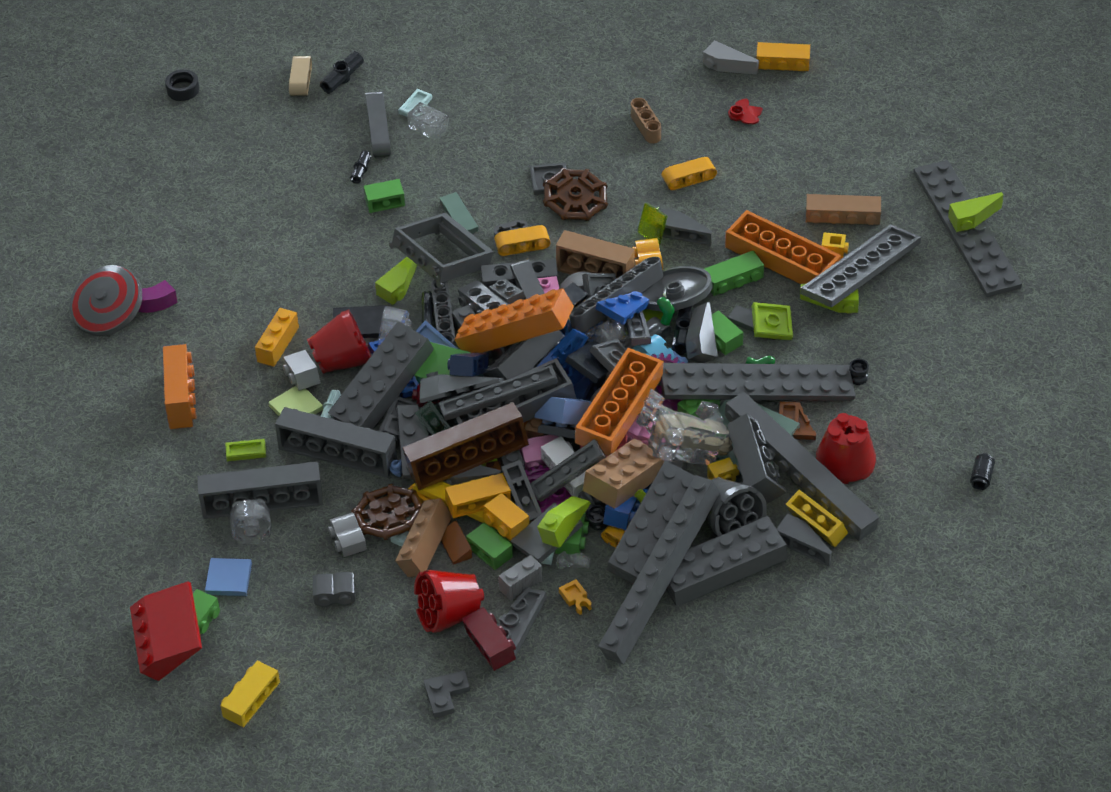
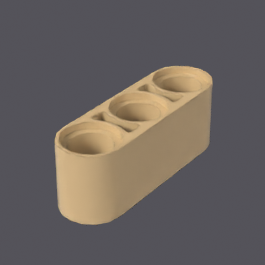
[289,56,312,96]

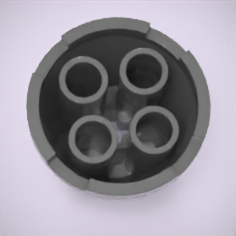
[705,477,767,537]

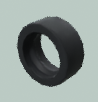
[165,69,200,101]

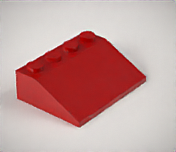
[130,581,202,681]

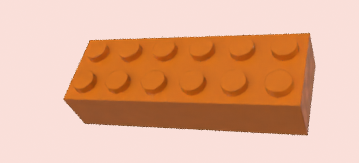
[725,210,841,284]
[454,288,574,353]
[575,348,664,456]

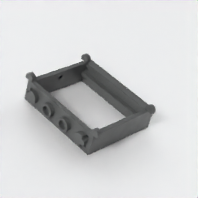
[389,213,493,289]

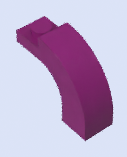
[138,280,178,313]

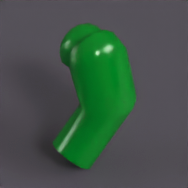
[657,297,675,326]
[745,355,775,364]

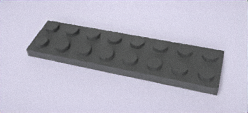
[801,224,921,307]

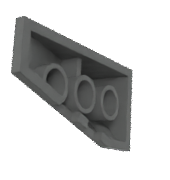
[420,371,505,403]

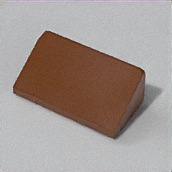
[441,521,472,565]

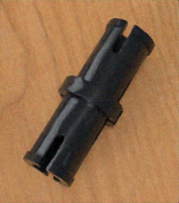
[350,151,372,184]

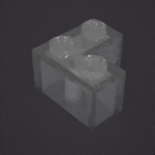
[378,306,412,347]

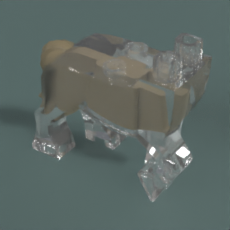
[636,389,733,465]

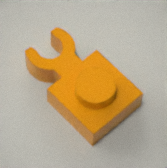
[559,579,592,615]

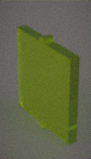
[637,203,668,245]

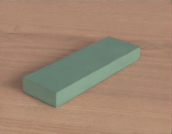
[440,192,479,234]

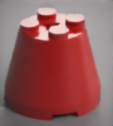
[307,310,371,374]
[816,413,876,484]
[414,570,484,633]

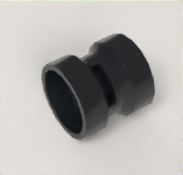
[849,358,869,385]
[587,504,607,531]

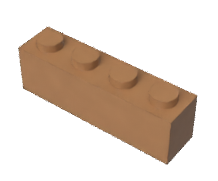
[806,194,881,225]
[395,498,452,577]

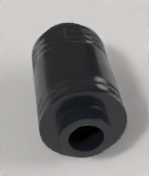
[970,453,995,490]

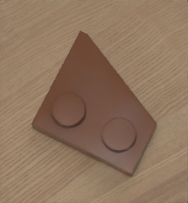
[779,401,816,440]

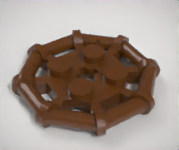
[543,168,608,221]
[351,483,422,540]

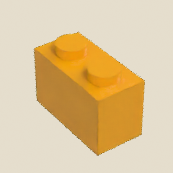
[483,493,529,541]

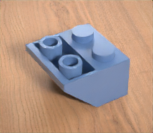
[534,397,592,428]

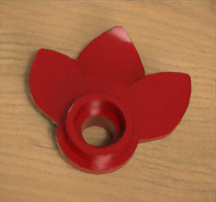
[728,99,763,124]

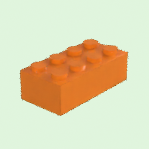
[163,344,197,429]

